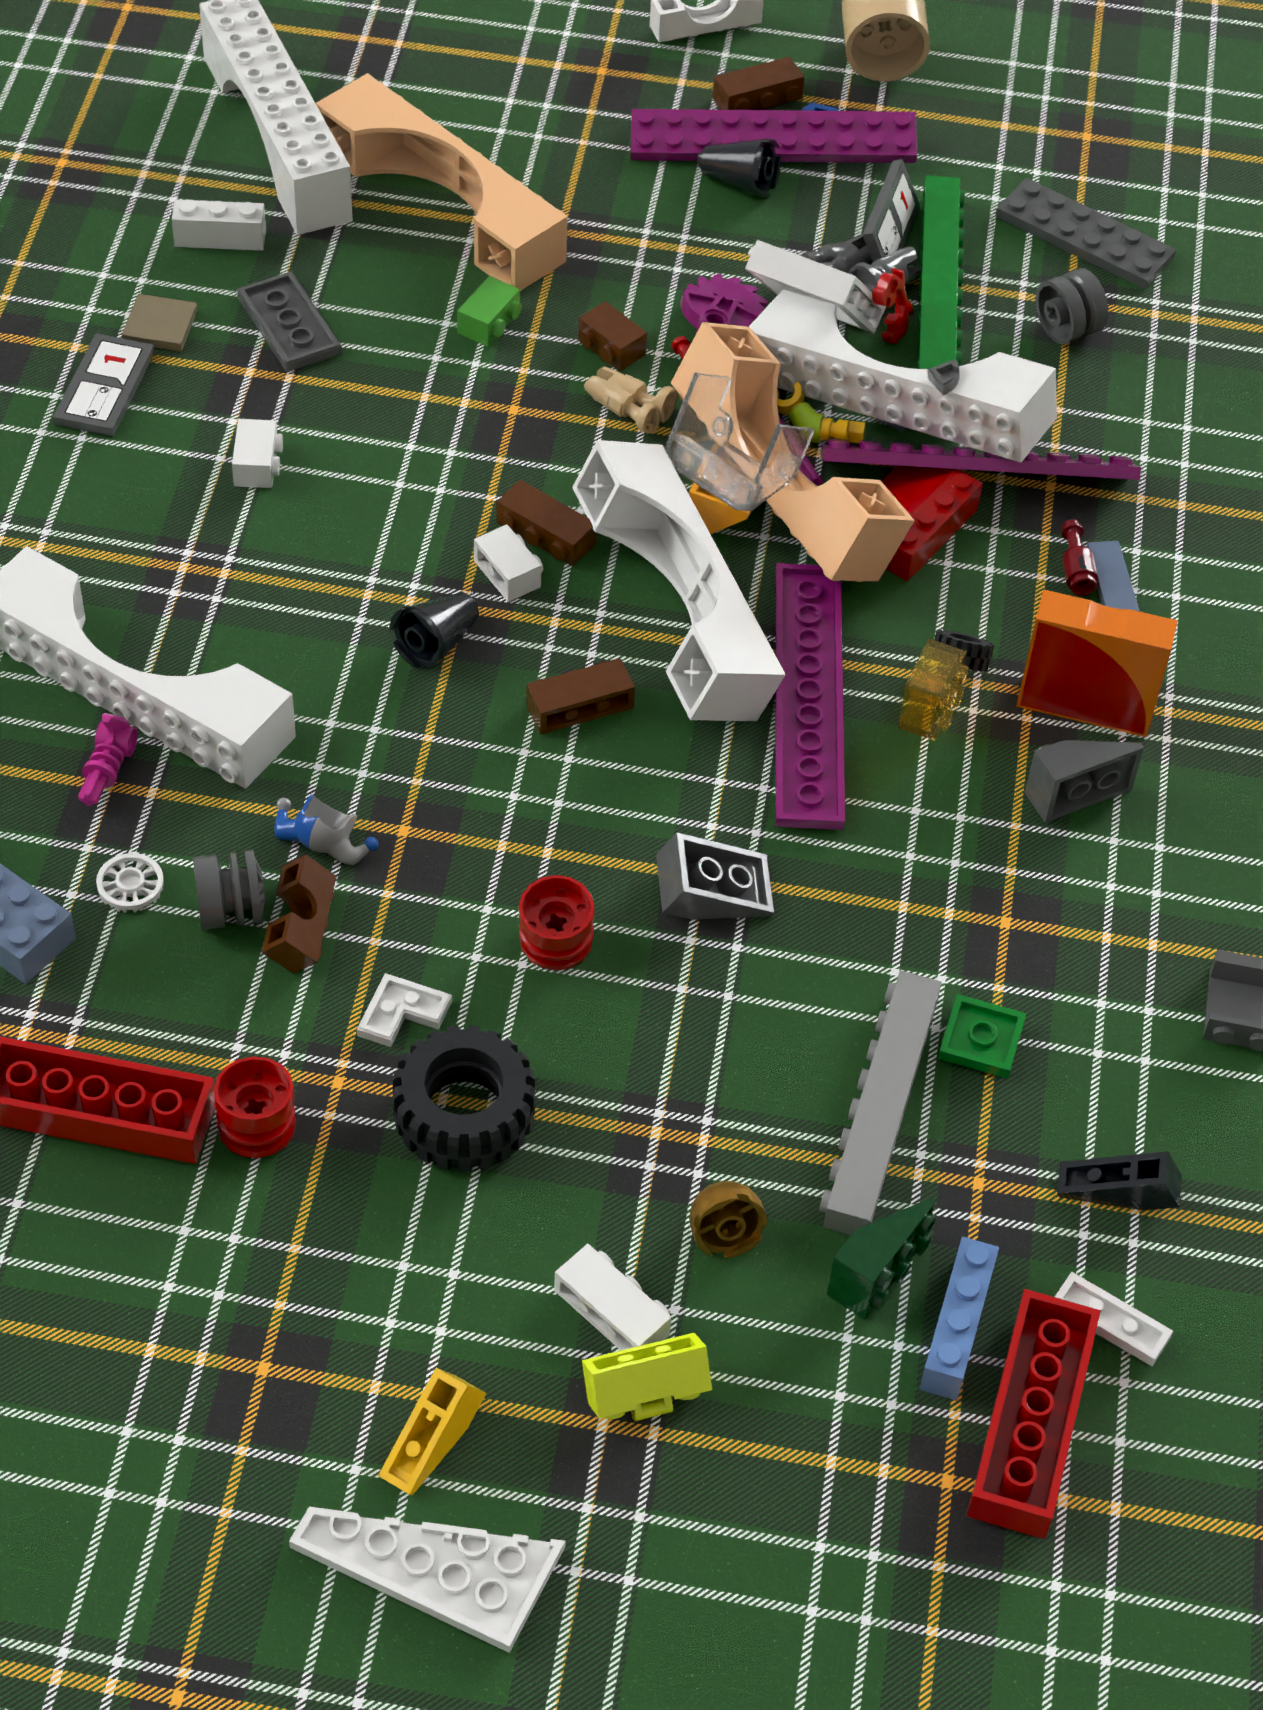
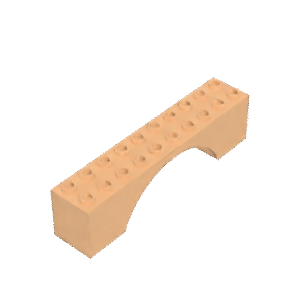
[315,73,568,291]
[671,322,915,582]

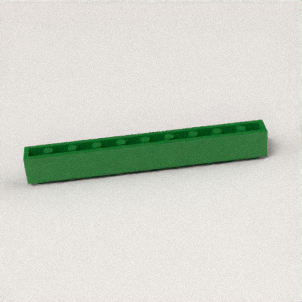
[916,175,965,369]

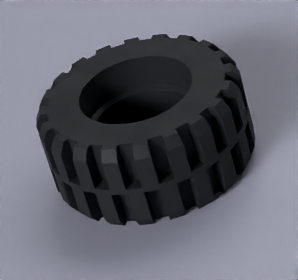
[392,1025,535,1172]

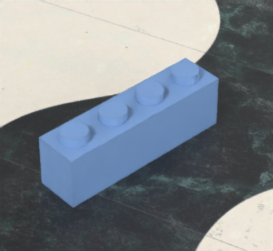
[919,1236,999,1401]

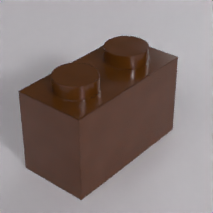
[578,301,647,372]

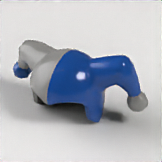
[274,794,379,866]

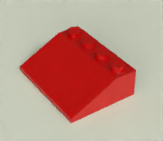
[881,465,983,582]

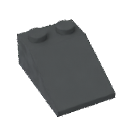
[1025,740,1144,823]
[656,832,774,920]

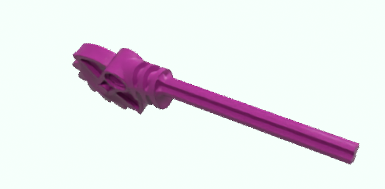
[680,274,823,486]

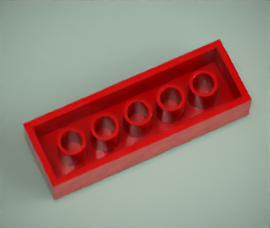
[0,1036,215,1164]
[966,1289,1101,1539]

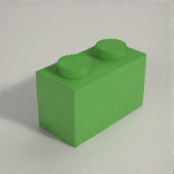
[457,276,522,347]

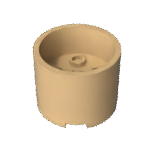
[842,0,930,81]

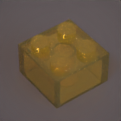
[898,639,969,741]

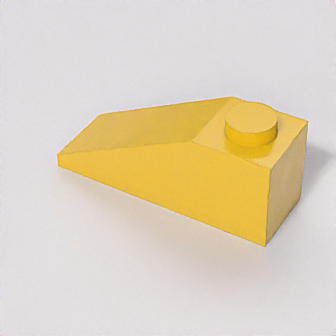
[378,1368,486,1496]

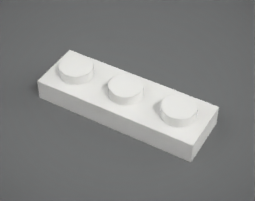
[1055,1272,1173,1367]

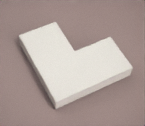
[357,973,452,1047]

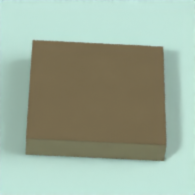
[122,294,198,352]

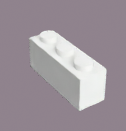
[172,200,266,251]
[554,1244,671,1350]

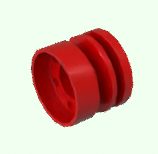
[519,875,594,971]
[214,1056,296,1158]

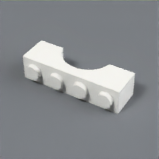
[649,0,764,42]

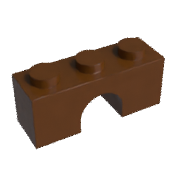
[262,855,337,974]

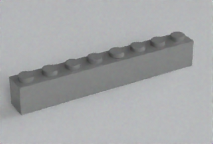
[819,970,942,1235]

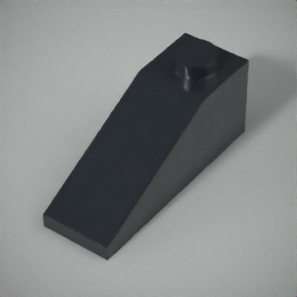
[1057,1151,1182,1211]

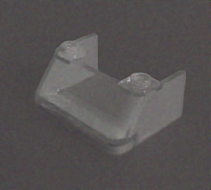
[665,372,814,511]

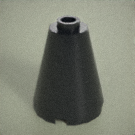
[697,138,781,198]
[389,592,479,670]

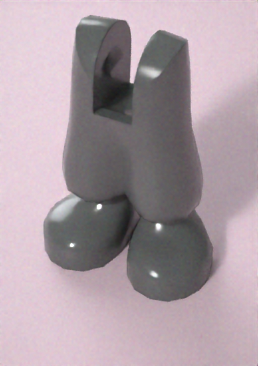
[800,234,873,273]
[848,246,920,293]

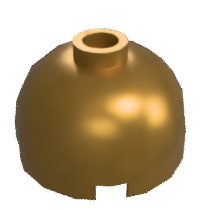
[689,1181,768,1258]

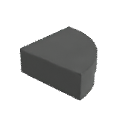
[927,359,960,395]

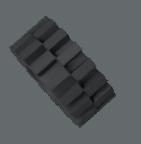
[930,630,994,672]

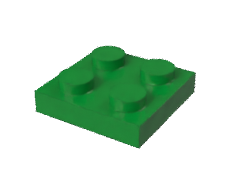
[938,994,1027,1079]

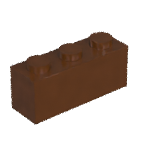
[712,56,805,110]
[497,480,596,566]
[526,658,635,735]

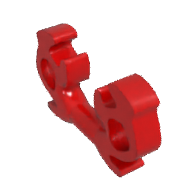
[872,268,913,345]

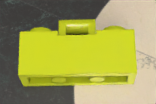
[582,1333,712,1421]

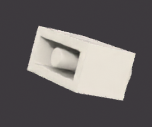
[232,419,283,488]
[474,525,543,602]

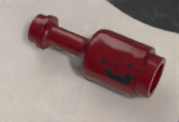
[1061,519,1099,596]

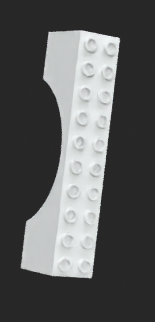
[199,0,353,235]
[749,289,1057,462]
[572,440,786,721]
[0,546,296,789]

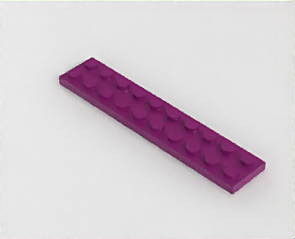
[630,109,917,163]
[820,439,1141,480]
[775,563,845,830]

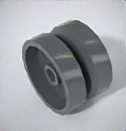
[1035,268,1109,345]

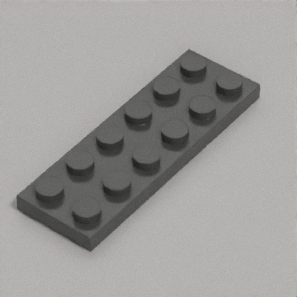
[995,178,1176,290]

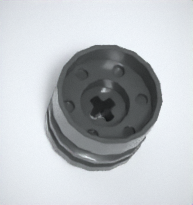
[193,850,266,931]

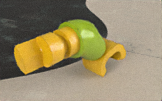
[777,381,866,444]

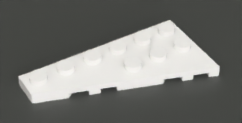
[289,1507,565,1653]

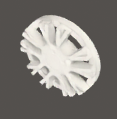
[96,853,164,913]

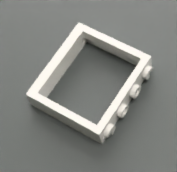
[745,240,886,334]

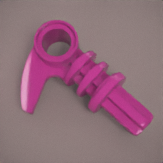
[78,713,138,806]

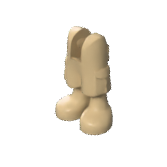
[584,366,678,434]

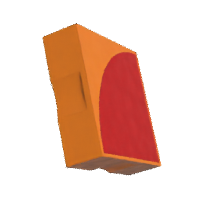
[1016,589,1178,737]

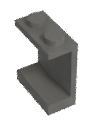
[1203,950,1263,1051]

